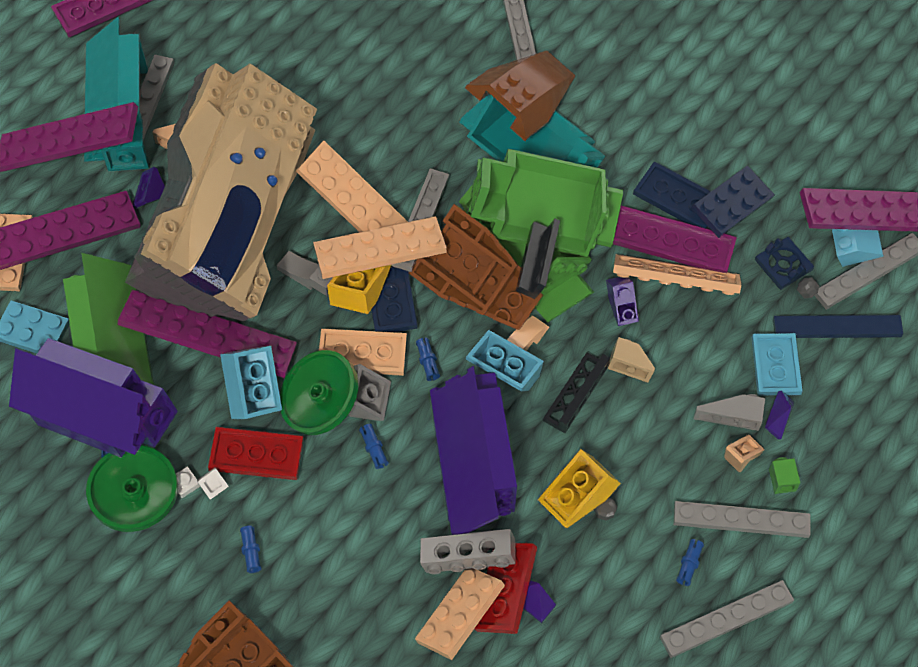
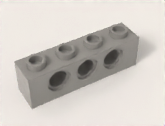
[420,529,516,574]

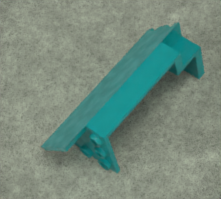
[84,16,149,171]
[459,94,605,168]

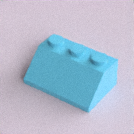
[832,229,884,267]
[466,330,544,391]
[220,346,282,419]

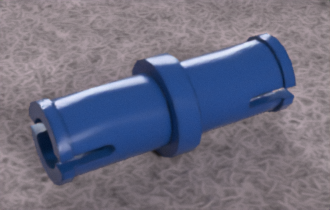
[416,338,440,381]
[359,424,389,469]
[240,526,261,573]
[676,539,704,586]

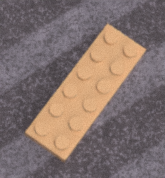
[296,141,408,232]
[313,216,447,279]
[613,254,741,295]

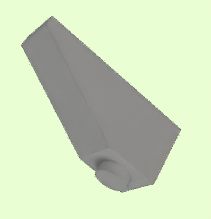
[694,394,765,431]

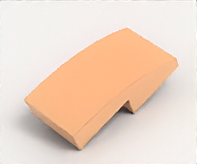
[507,316,549,351]

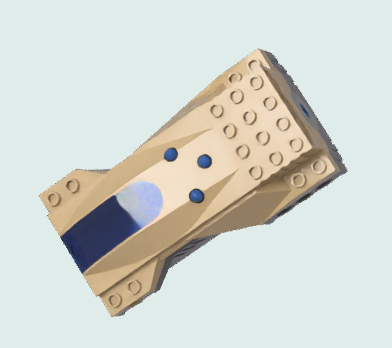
[125,63,317,321]

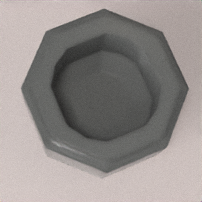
[797,277,819,299]
[594,498,617,521]

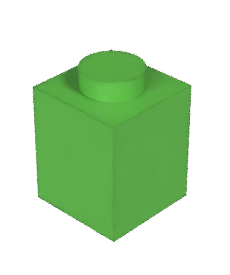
[769,457,800,494]

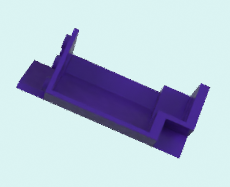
[9,338,178,458]
[430,366,517,535]

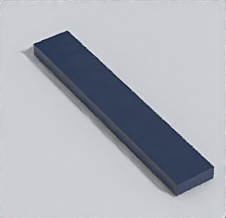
[773,315,903,338]

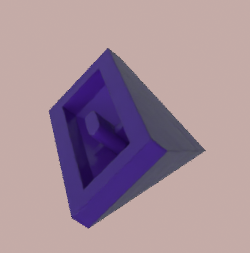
[133,167,165,209]
[765,391,795,439]
[523,580,556,623]

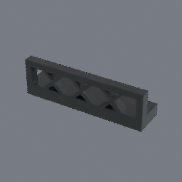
[516,218,560,299]
[543,352,610,433]

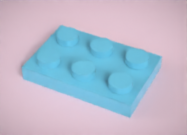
[0,301,70,353]
[751,333,802,396]

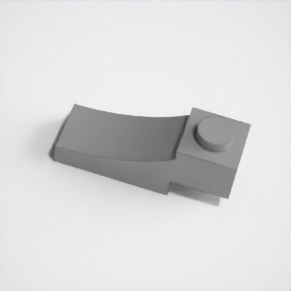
[277,251,333,296]

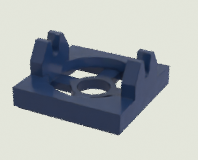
[755,237,814,290]

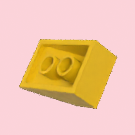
[327,265,391,314]
[538,449,621,528]

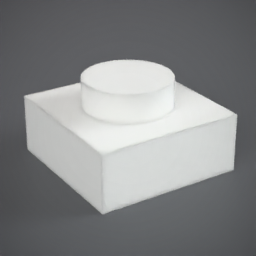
[176,466,201,499]
[197,468,229,500]

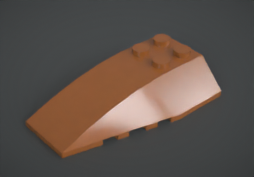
[465,50,575,141]
[409,204,543,330]
[177,600,293,667]

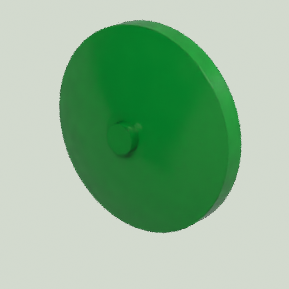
[280,350,358,435]
[86,445,178,532]

